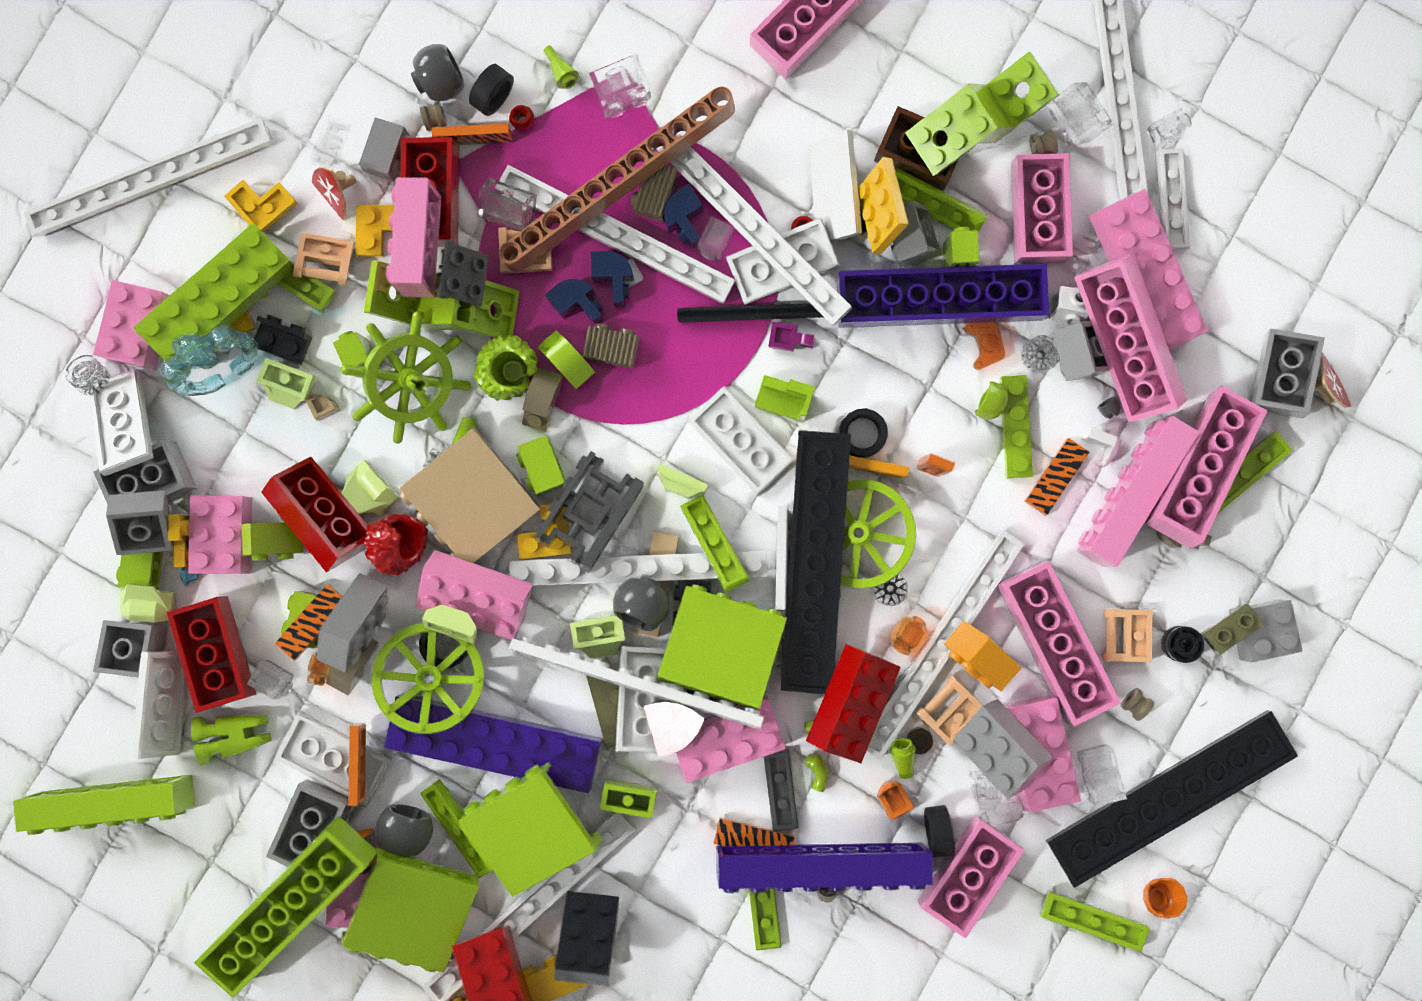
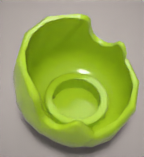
[975,381,1008,420]

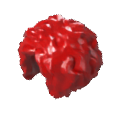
[364,513,429,576]

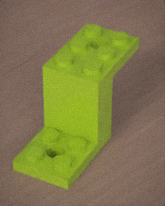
[905,51,1060,176]
[364,260,520,338]

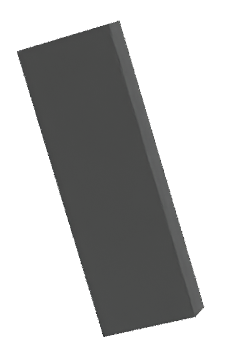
[764,749,799,831]

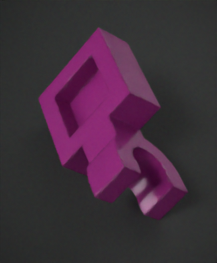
[768,321,814,352]

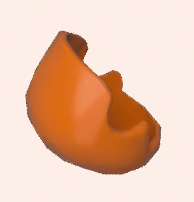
[1143,878,1188,919]

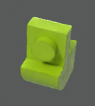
[538,330,595,389]

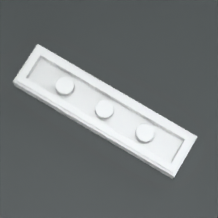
[1156,148,1191,251]
[775,506,788,611]

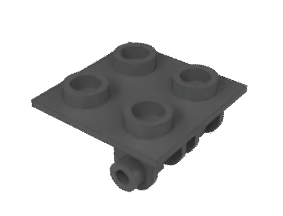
[435,241,489,307]

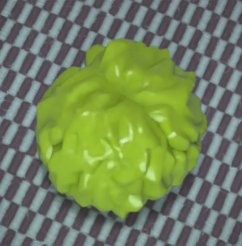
[472,335,538,401]

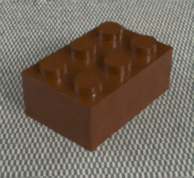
[874,106,959,191]

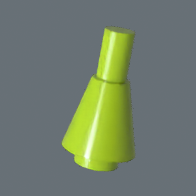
[543,45,579,89]

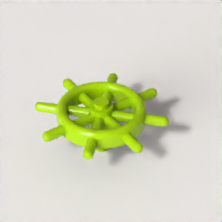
[340,311,472,444]

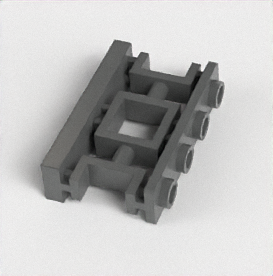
[534,451,644,574]

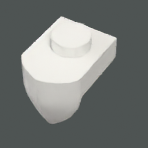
[1082,425,1122,467]

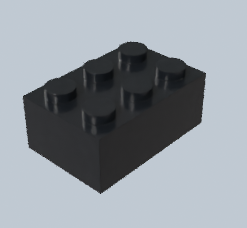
[554,891,619,986]

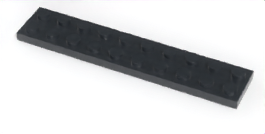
[780,430,851,694]
[1045,710,1298,888]

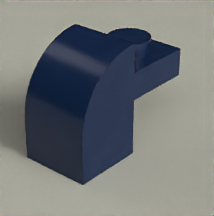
[664,184,703,249]
[591,251,634,307]
[545,279,603,324]

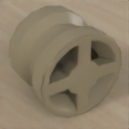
[419,101,447,132]
[1029,130,1058,154]
[1120,688,1155,721]

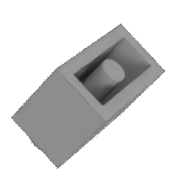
[358,117,410,181]

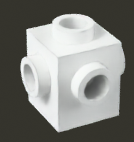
[1051,286,1089,326]

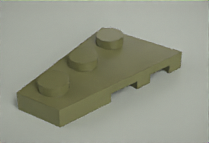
[586,657,619,750]

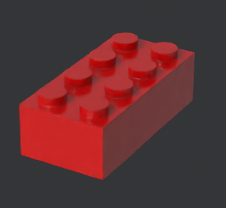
[400,137,459,247]
[261,456,368,573]
[167,596,257,713]
[806,644,901,764]
[452,925,532,1001]

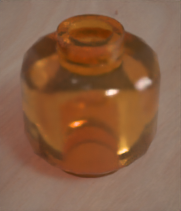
[890,616,929,655]

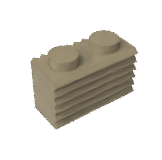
[630,165,678,223]
[582,323,640,369]

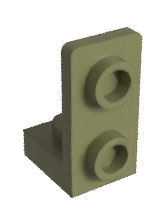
[1200,604,1264,655]

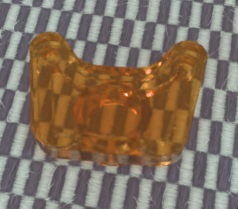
[964,322,1005,370]
[307,652,330,686]

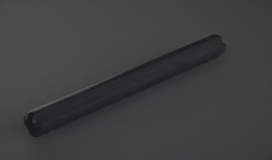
[677,303,824,323]

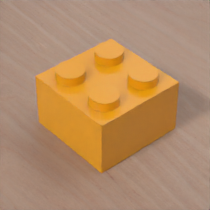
[944,621,1022,692]

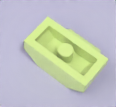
[256,358,316,409]
[341,460,400,515]
[657,464,708,499]
[120,584,175,623]
[422,605,477,644]
[570,615,626,658]

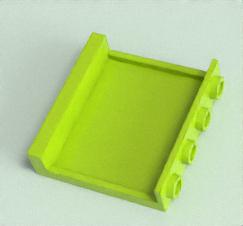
[657,585,787,710]
[459,762,602,897]
[341,848,479,973]

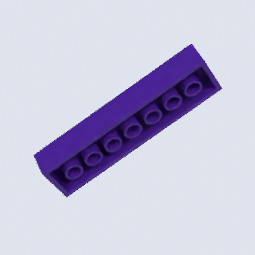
[836,264,1049,328]
[384,693,603,794]
[716,842,933,893]

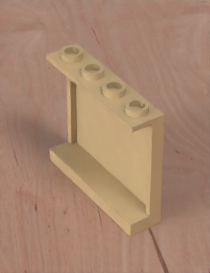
[399,427,540,563]

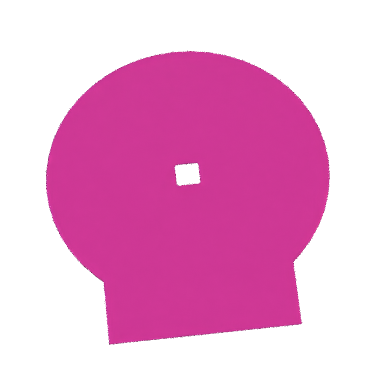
[459,69,776,425]

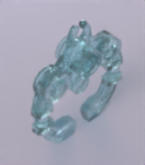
[160,325,259,397]

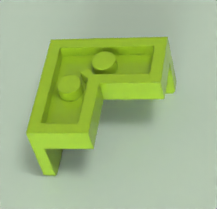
[755,375,815,422]

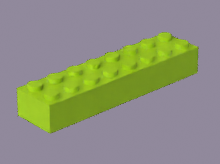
[194,815,378,998]

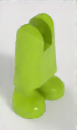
[191,714,272,766]

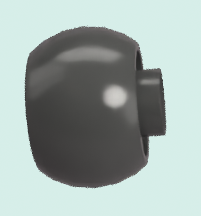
[411,44,465,101]
[612,576,670,631]
[375,804,434,856]

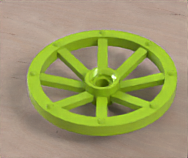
[841,479,917,588]
[371,623,484,734]

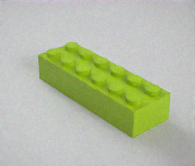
[133,223,294,372]
[13,774,195,836]

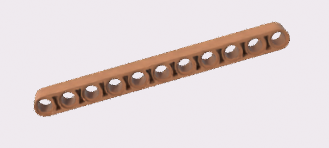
[499,86,735,272]

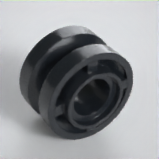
[1161,626,1204,663]

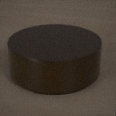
[906,727,933,754]

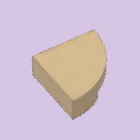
[306,395,340,421]

